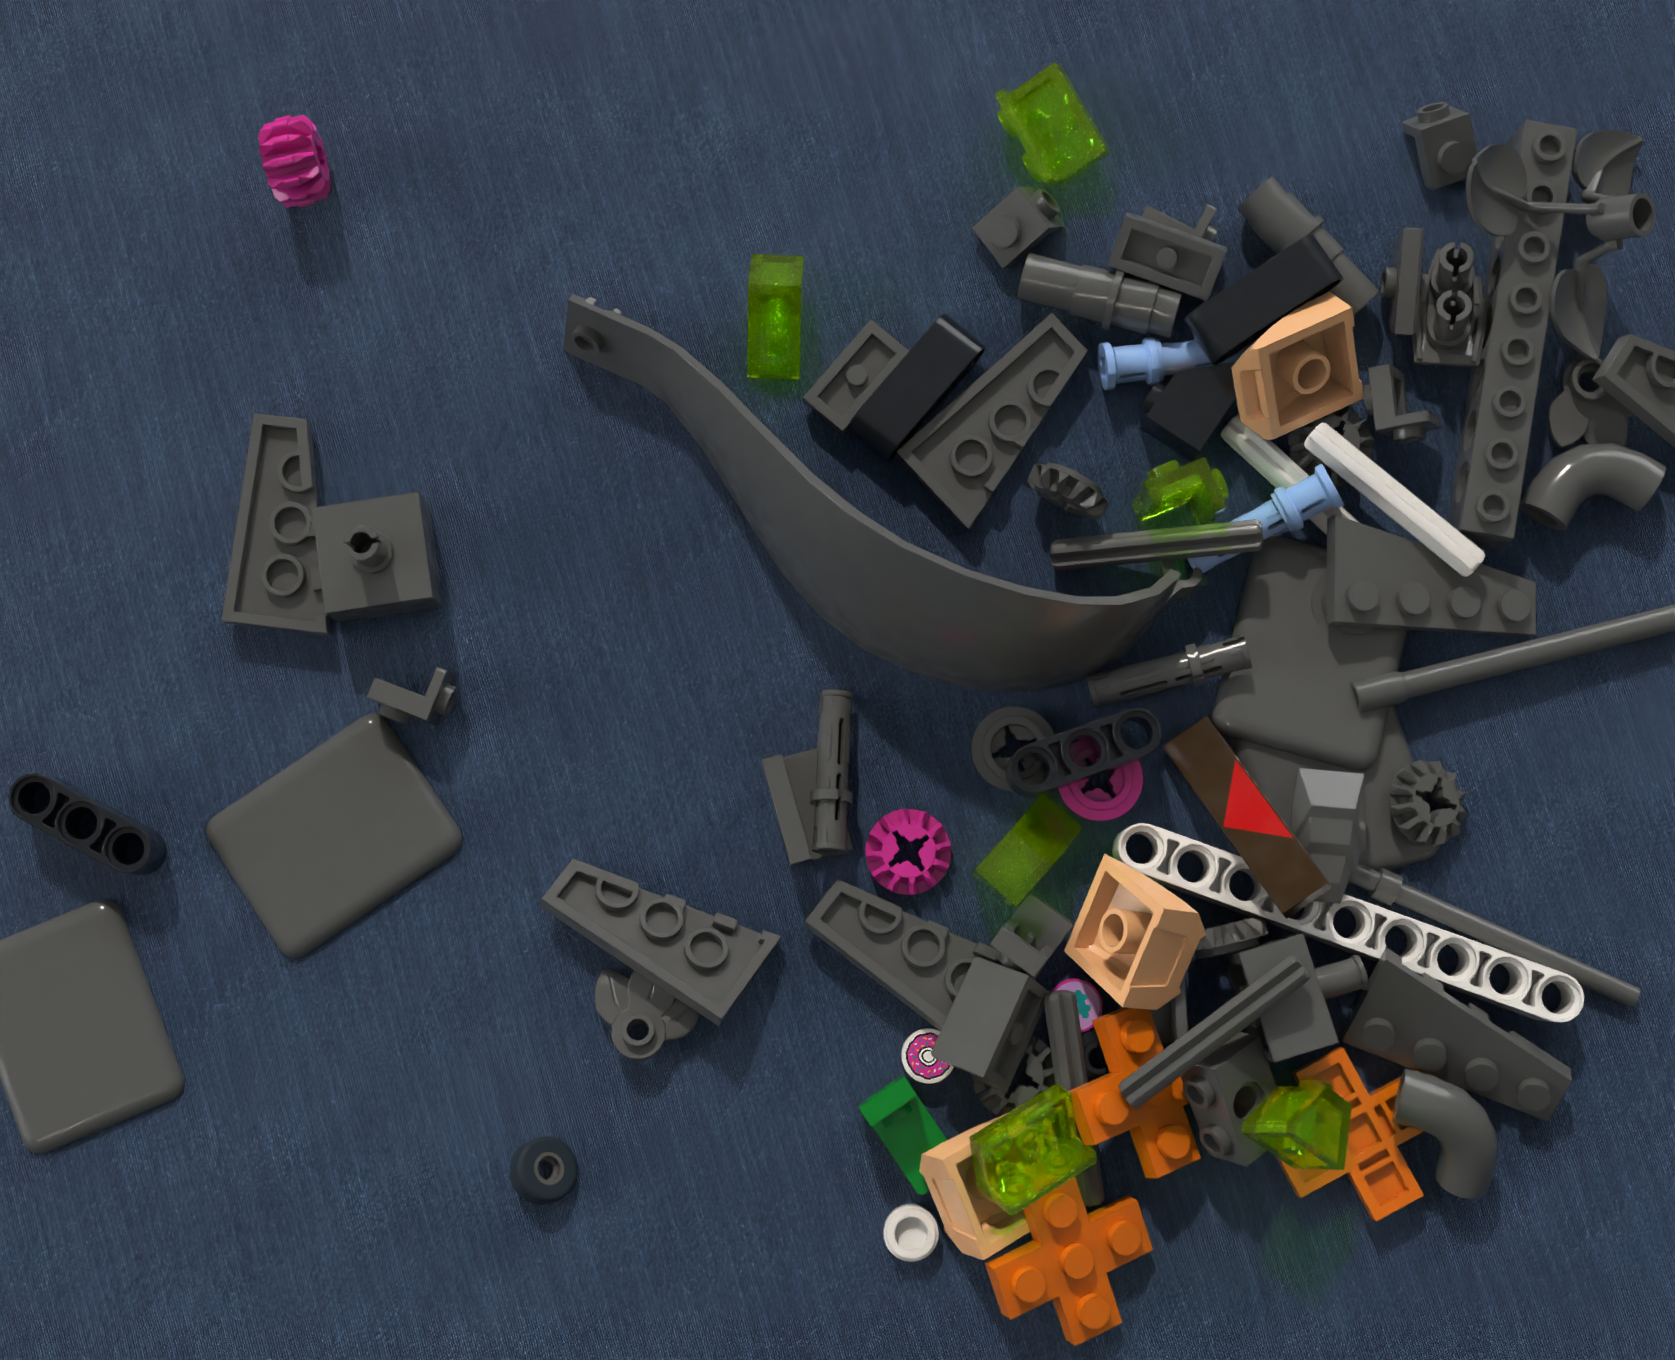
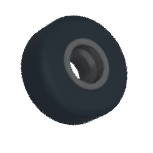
[510,1136,577,1205]

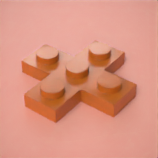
[1065,1007,1201,1178]
[1271,1047,1424,1222]
[985,1167,1153,1346]

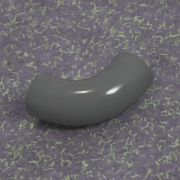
[1519,443,1666,531]
[1392,1068,1498,1199]

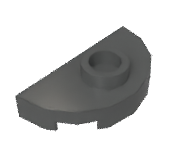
[1380,227,1424,335]

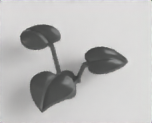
[1466,130,1656,360]

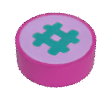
[1050,979,1102,1033]

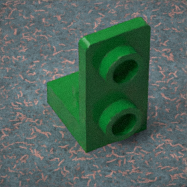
[858,1074,947,1195]

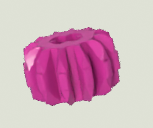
[258,115,332,208]

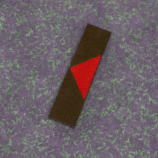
[1163,716,1332,919]

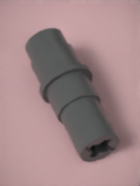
[1237,176,1380,315]
[1017,253,1183,338]

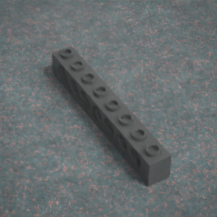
[1447,119,1577,550]

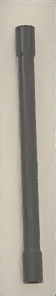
[1350,604,1675,713]

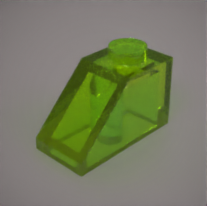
[747,254,804,379]
[972,794,1083,908]
[1241,1079,1352,1170]

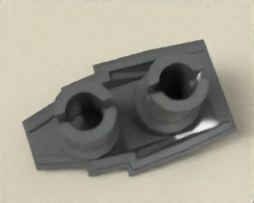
[1412,242,1488,368]
[1290,768,1366,904]

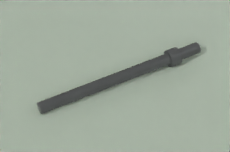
[1348,863,1640,1008]

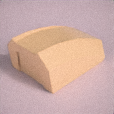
[1231,292,1364,440]
[1064,854,1207,1010]
[919,1104,1066,1260]

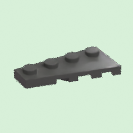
[896,313,1088,532]
[221,413,332,637]
[1326,515,1536,637]
[540,859,781,1026]
[803,879,1042,1031]
[1342,947,1572,1121]

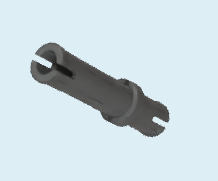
[1086,634,1252,709]
[810,689,853,855]

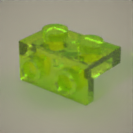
[995,62,1111,187]
[1132,457,1229,525]
[969,1083,1097,1215]

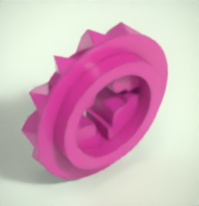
[1059,739,1143,822]
[865,808,951,895]

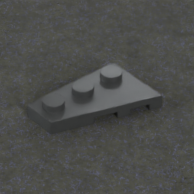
[1592,334,1675,448]

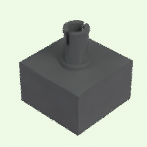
[312,492,443,623]
[1222,934,1369,1063]

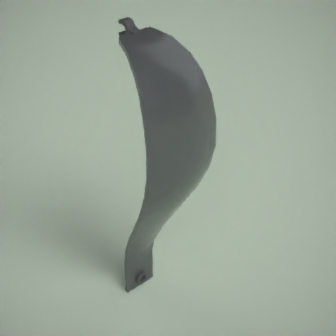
[563,294,1202,691]

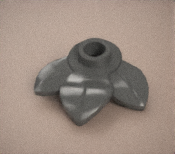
[1548,356,1635,448]
[595,969,700,1061]

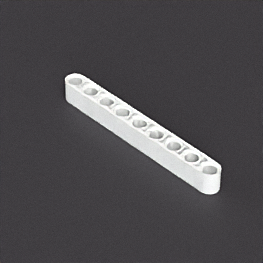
[1112,823,1584,1023]

